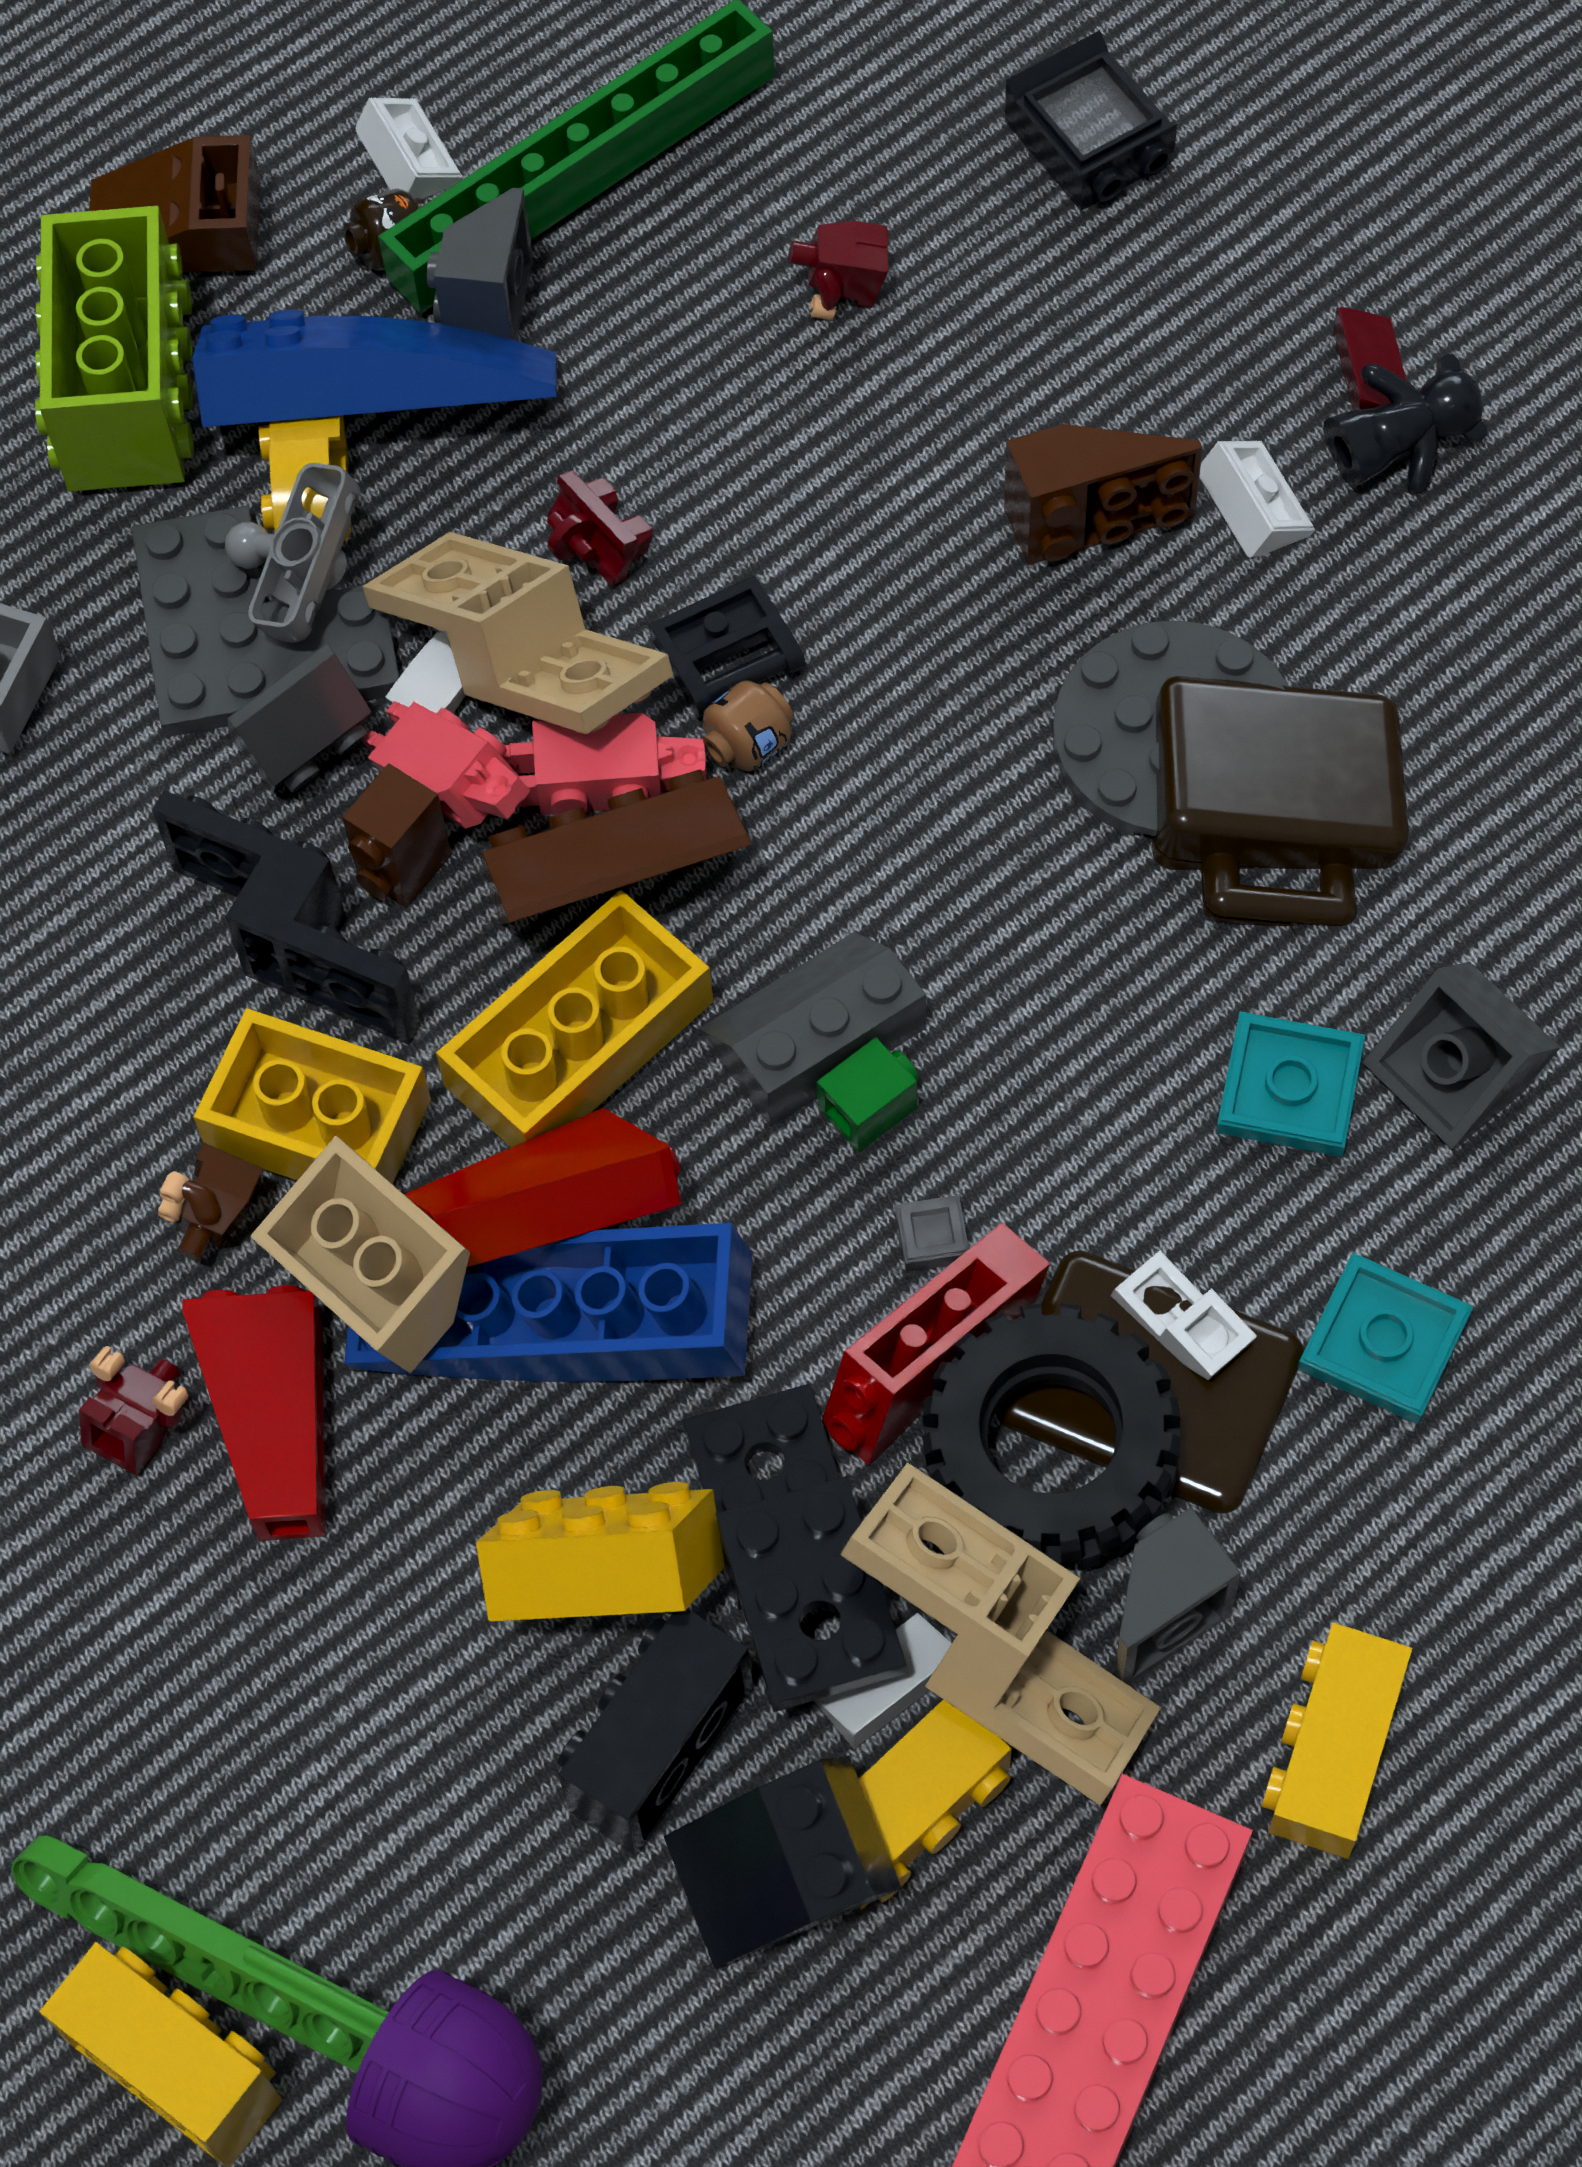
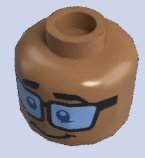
[702,681,794,772]

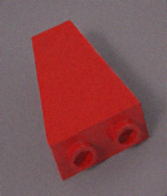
[404,1108,681,1267]
[822,1222,1050,1466]
[182,1285,326,1541]

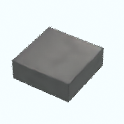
[895,1195,969,1272]

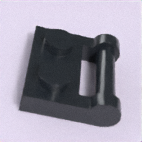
[648,575,806,718]

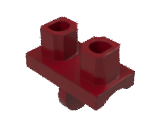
[547,470,653,586]

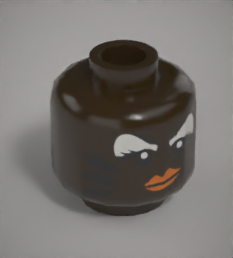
[343,189,425,271]

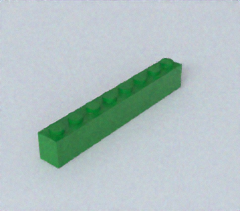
[378,0,775,314]

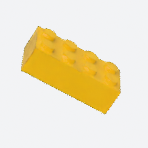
[436,890,713,1147]

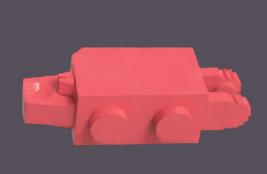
[362,701,530,829]
[502,713,707,815]

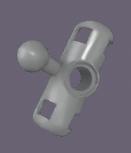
[225,463,360,643]

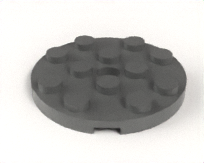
[1053,621,1288,836]

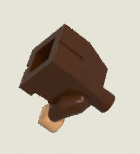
[158,1142,263,1261]

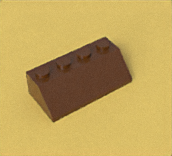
[479,769,750,924]

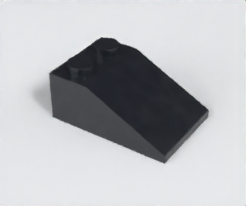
[663,1755,902,1969]

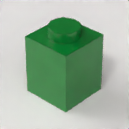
[816,1037,919,1153]

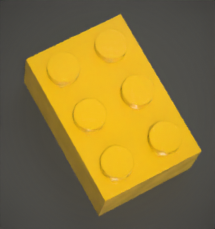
[193,1008,431,1184]
[476,1482,725,1622]
[39,1942,283,2167]

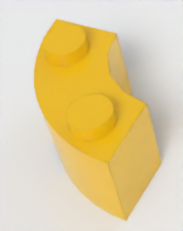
[259,415,352,541]

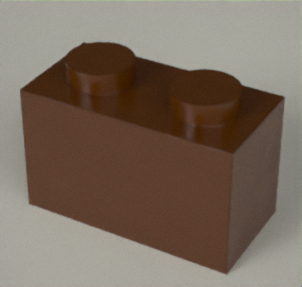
[342,763,451,908]

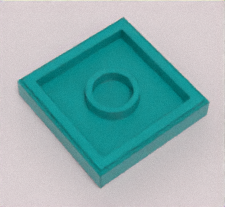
[1216,1011,1365,1157]
[1298,1252,1474,1425]

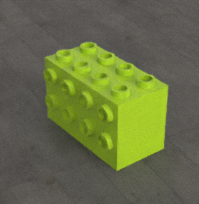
[35,206,194,492]

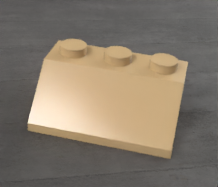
[250,1136,470,1374]

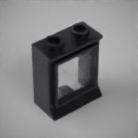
[1005,30,1177,211]

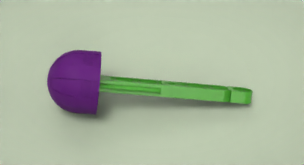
[11,1836,542,2167]

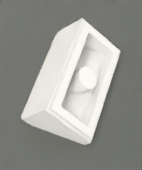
[356,98,463,200]
[1199,441,1315,558]
[814,1613,952,1749]

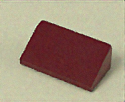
[1333,307,1407,410]

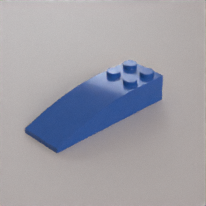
[192,310,557,427]
[344,1223,752,1382]

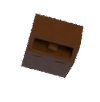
[89,135,261,273]
[1004,424,1203,565]

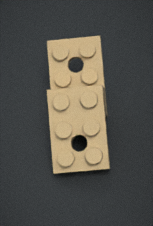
[362,532,673,734]
[841,1462,1161,1806]

